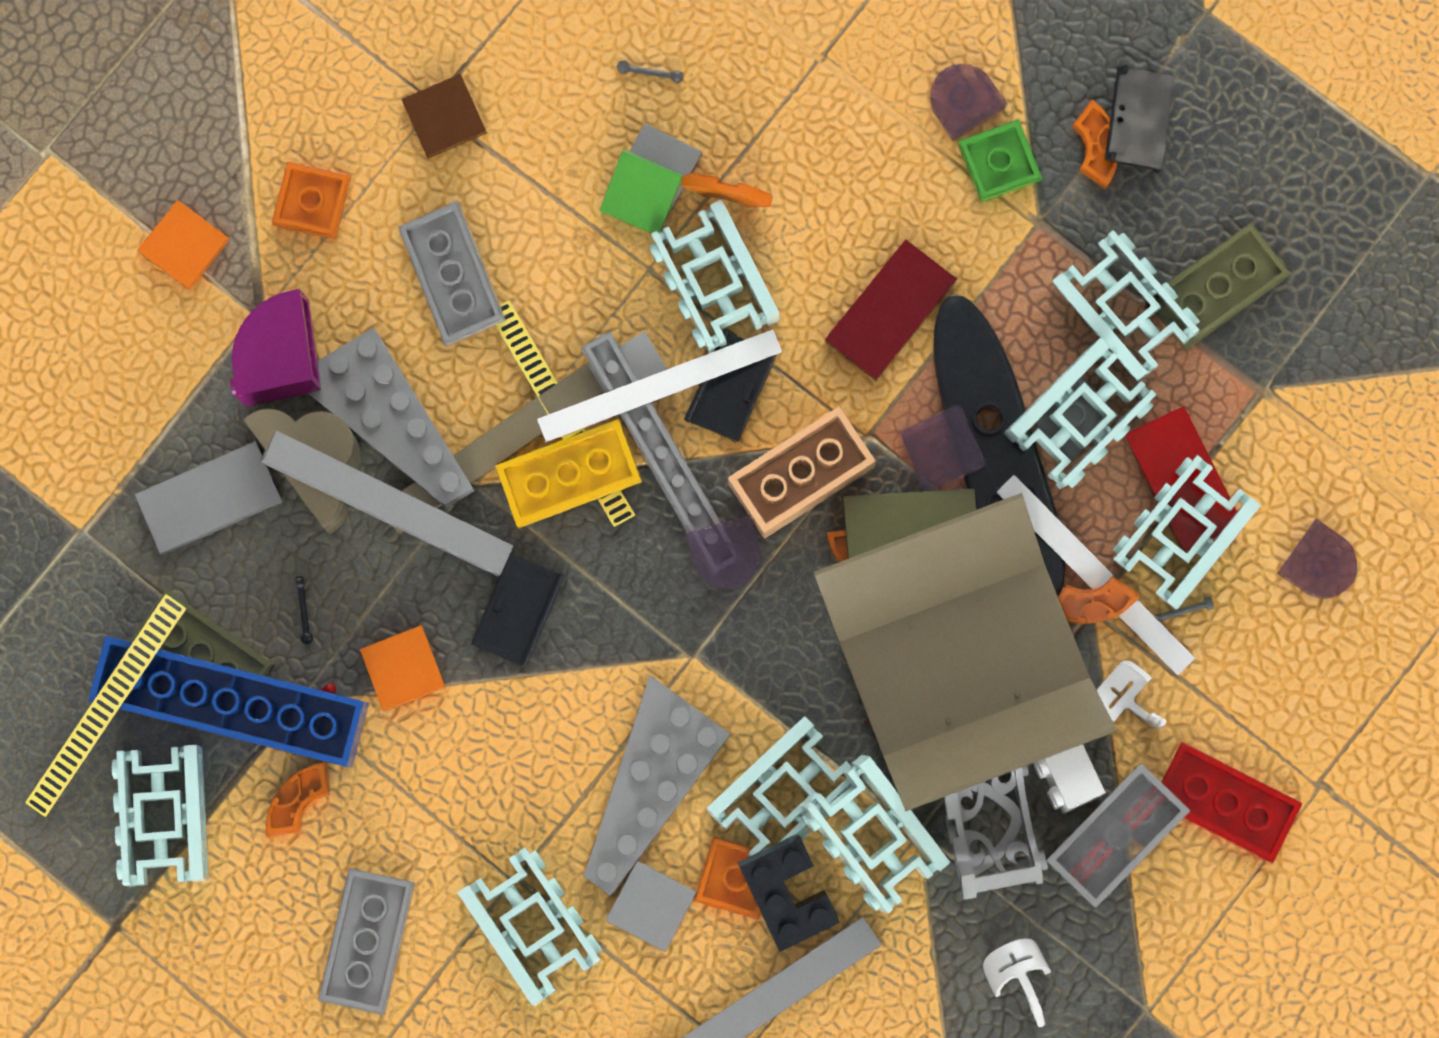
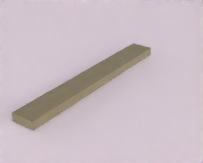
[393,362,604,535]

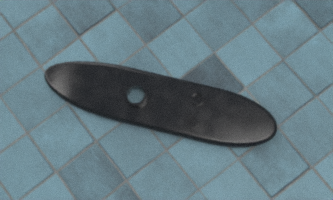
[933,294,1065,596]

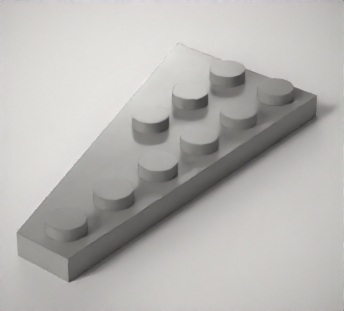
[307,327,474,508]
[584,675,731,897]

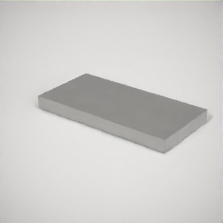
[398,201,506,346]
[135,441,283,555]
[318,868,415,1015]

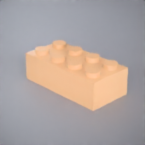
[728,407,876,539]

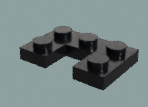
[737,833,840,952]

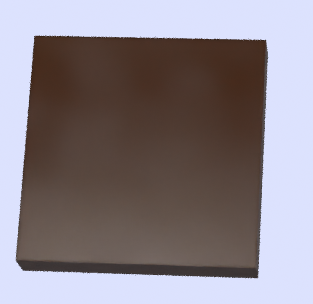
[401,73,487,159]

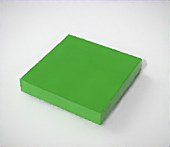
[957,119,1042,203]
[599,150,684,233]

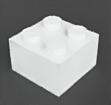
[1033,744,1106,814]

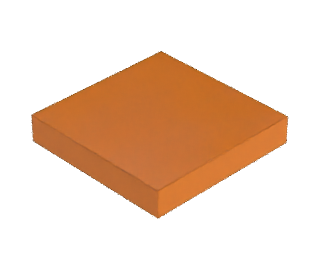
[271,162,351,240]
[137,200,230,291]
[360,625,446,712]
[694,836,761,920]

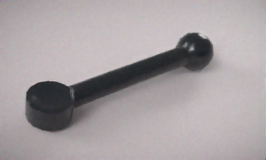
[296,576,313,645]

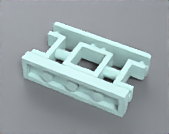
[649,199,780,353]
[1052,230,1200,383]
[1003,338,1156,489]
[1112,455,1261,610]
[707,716,860,856]
[112,745,209,887]
[800,755,951,913]
[458,847,603,1006]

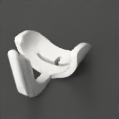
[1097,660,1166,730]
[983,939,1051,1027]

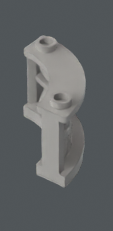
[943,766,1047,900]

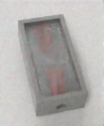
[1046,763,1190,908]

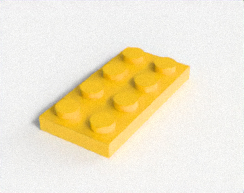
[495,419,642,528]

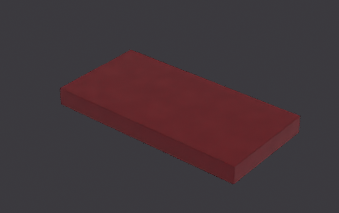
[825,239,957,381]

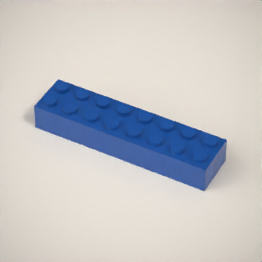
[88,636,369,768]

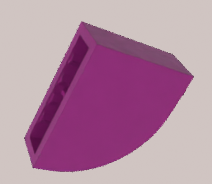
[230,289,321,407]

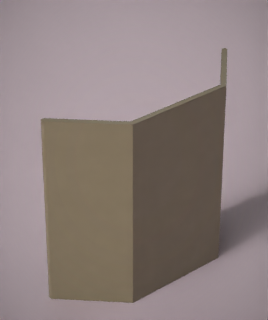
[814,493,1117,811]

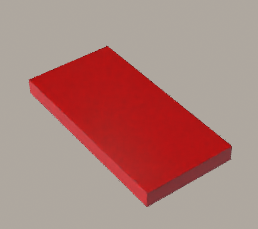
[1124,406,1237,552]
[1161,742,1303,864]

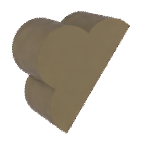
[243,409,361,535]

